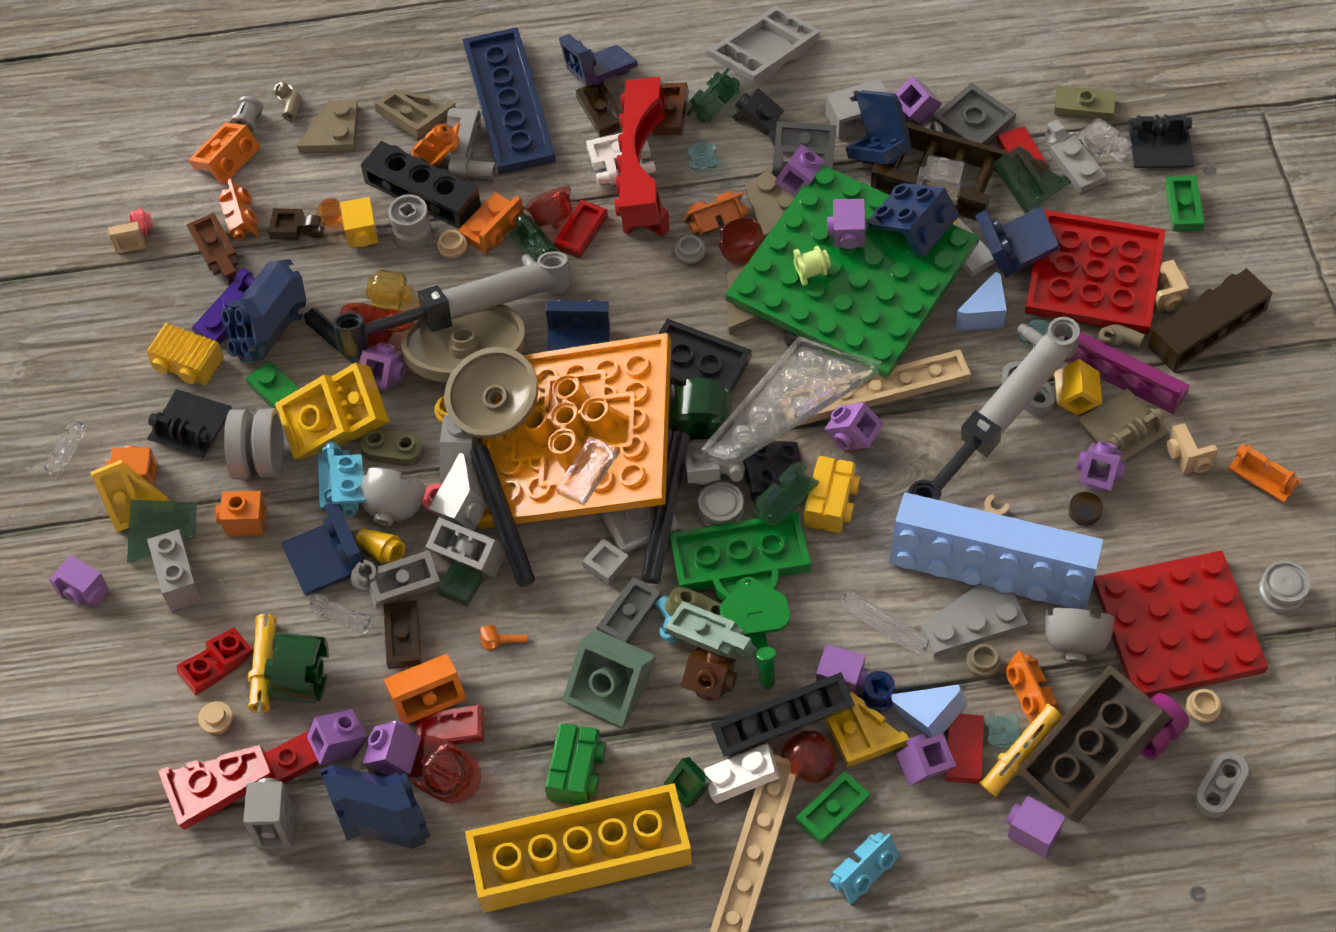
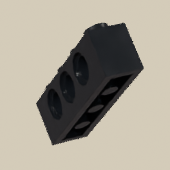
[361,141,481,229]
[711,672,856,757]

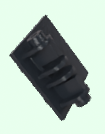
[1128,114,1194,168]
[147,389,232,458]
[740,437,809,505]

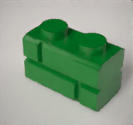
[545,723,606,805]

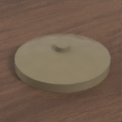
[401,304,526,382]

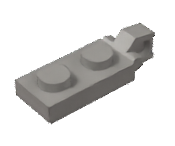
[1045,120,1107,194]

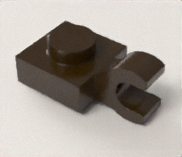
[267,208,325,240]

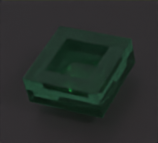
[437,562,483,607]

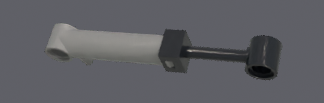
[333,251,570,356]
[908,317,1080,500]

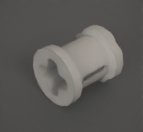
[229,96,263,133]

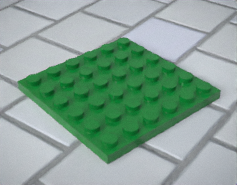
[725,164,979,379]

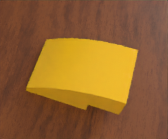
[275,362,390,460]

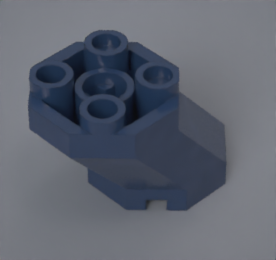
[221,259,306,362]
[320,765,431,849]

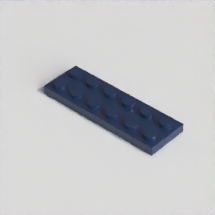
[462,27,556,175]

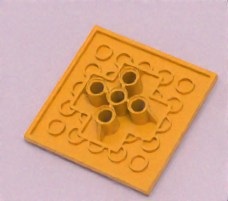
[477,333,671,529]

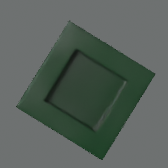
[663,757,712,808]

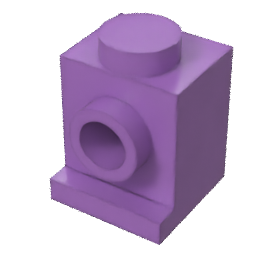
[49,555,109,608]

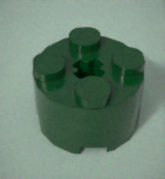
[668,378,731,444]
[264,633,329,704]

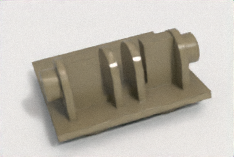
[1078,388,1169,462]

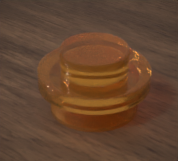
[317,198,343,227]

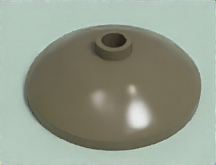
[444,347,539,438]

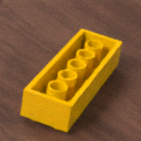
[465,783,692,913]

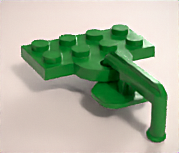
[669,512,811,690]

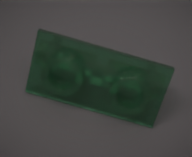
[686,68,740,123]
[509,214,559,262]
[753,462,819,526]

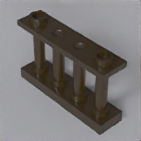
[870,122,1008,221]

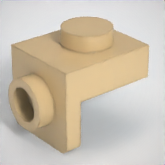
[1154,259,1189,314]
[1167,423,1218,475]

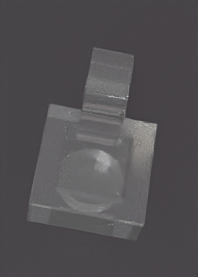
[1078,118,1131,163]

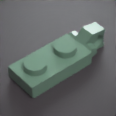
[664,601,757,660]

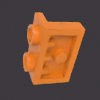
[188,122,260,184]
[458,192,524,255]

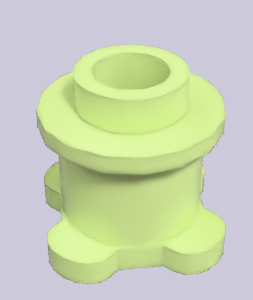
[793,246,831,286]

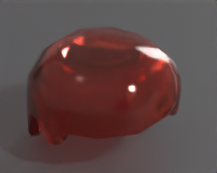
[718,218,765,263]
[781,730,837,783]

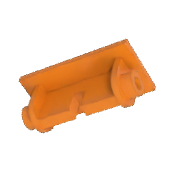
[411,123,461,167]
[219,179,260,241]
[684,191,748,236]
[1228,444,1302,503]
[1003,650,1060,724]

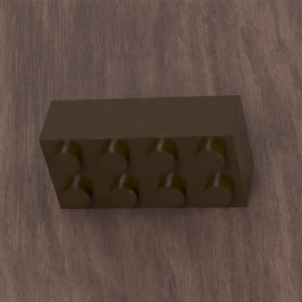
[1016,664,1172,823]

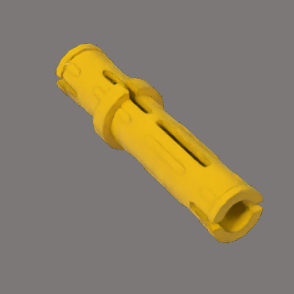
[248,614,277,713]
[979,704,1063,798]

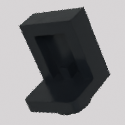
[732,88,784,134]

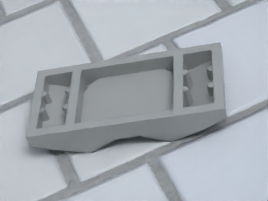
[707,6,821,82]

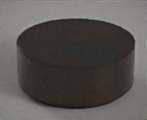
[1068,492,1103,526]

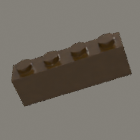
[1148,268,1273,372]

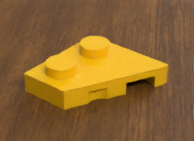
[91,460,175,533]
[825,692,909,768]

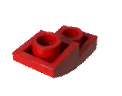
[177,627,253,696]

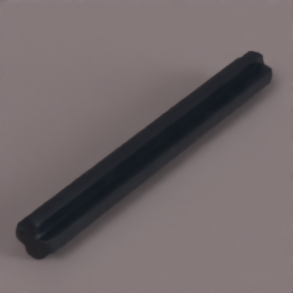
[641,431,690,585]
[470,444,535,587]

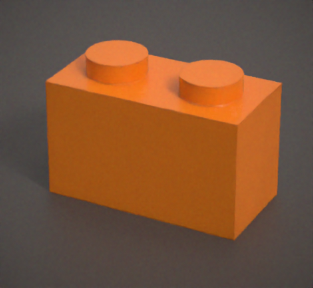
[384,654,467,724]

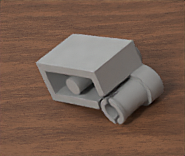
[351,550,440,609]

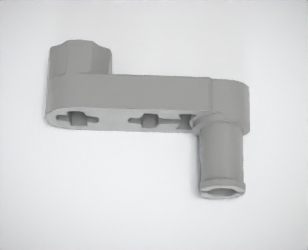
[447,108,497,181]

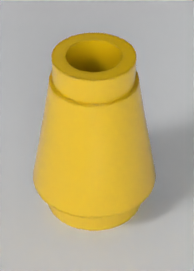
[356,528,405,565]

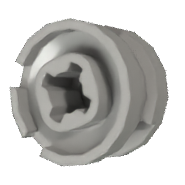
[698,482,744,527]
[1258,560,1311,615]

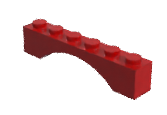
[615,76,665,228]

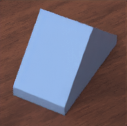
[955,272,1007,332]
[891,685,967,737]

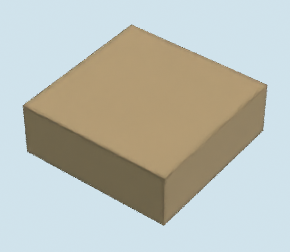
[108,222,146,253]

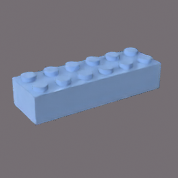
[889,492,1103,610]

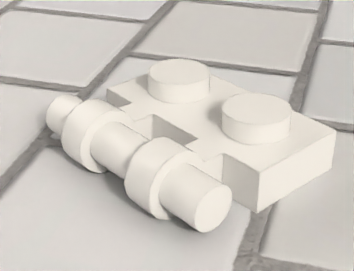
[586,133,656,186]

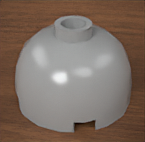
[360,468,426,526]
[1045,608,1115,663]

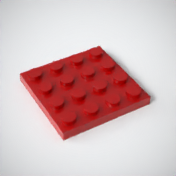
[1025,210,1166,334]
[1093,550,1268,697]

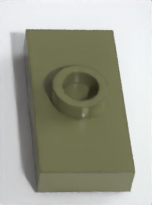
[1054,85,1116,121]

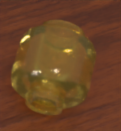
[366,269,413,312]

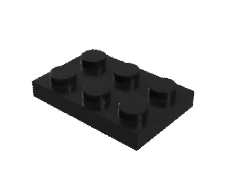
[658,318,752,393]

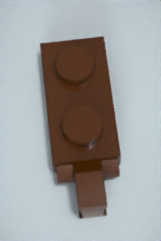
[186,213,239,287]

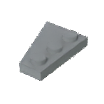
[921,584,1028,658]

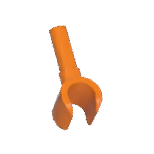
[479,625,528,651]

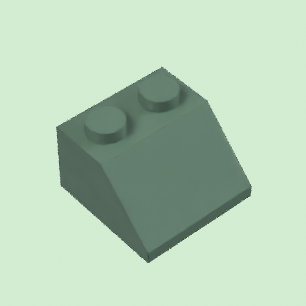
[562,630,656,727]

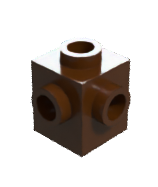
[680,647,738,700]

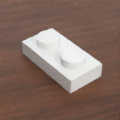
[704,743,779,804]

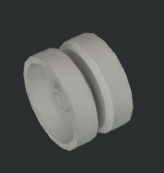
[224,408,284,479]

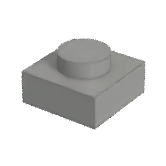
[582,538,629,585]

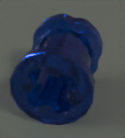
[863,671,895,713]

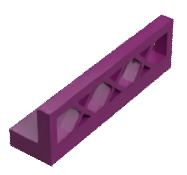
[1064,332,1190,414]

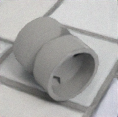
[388,194,432,251]

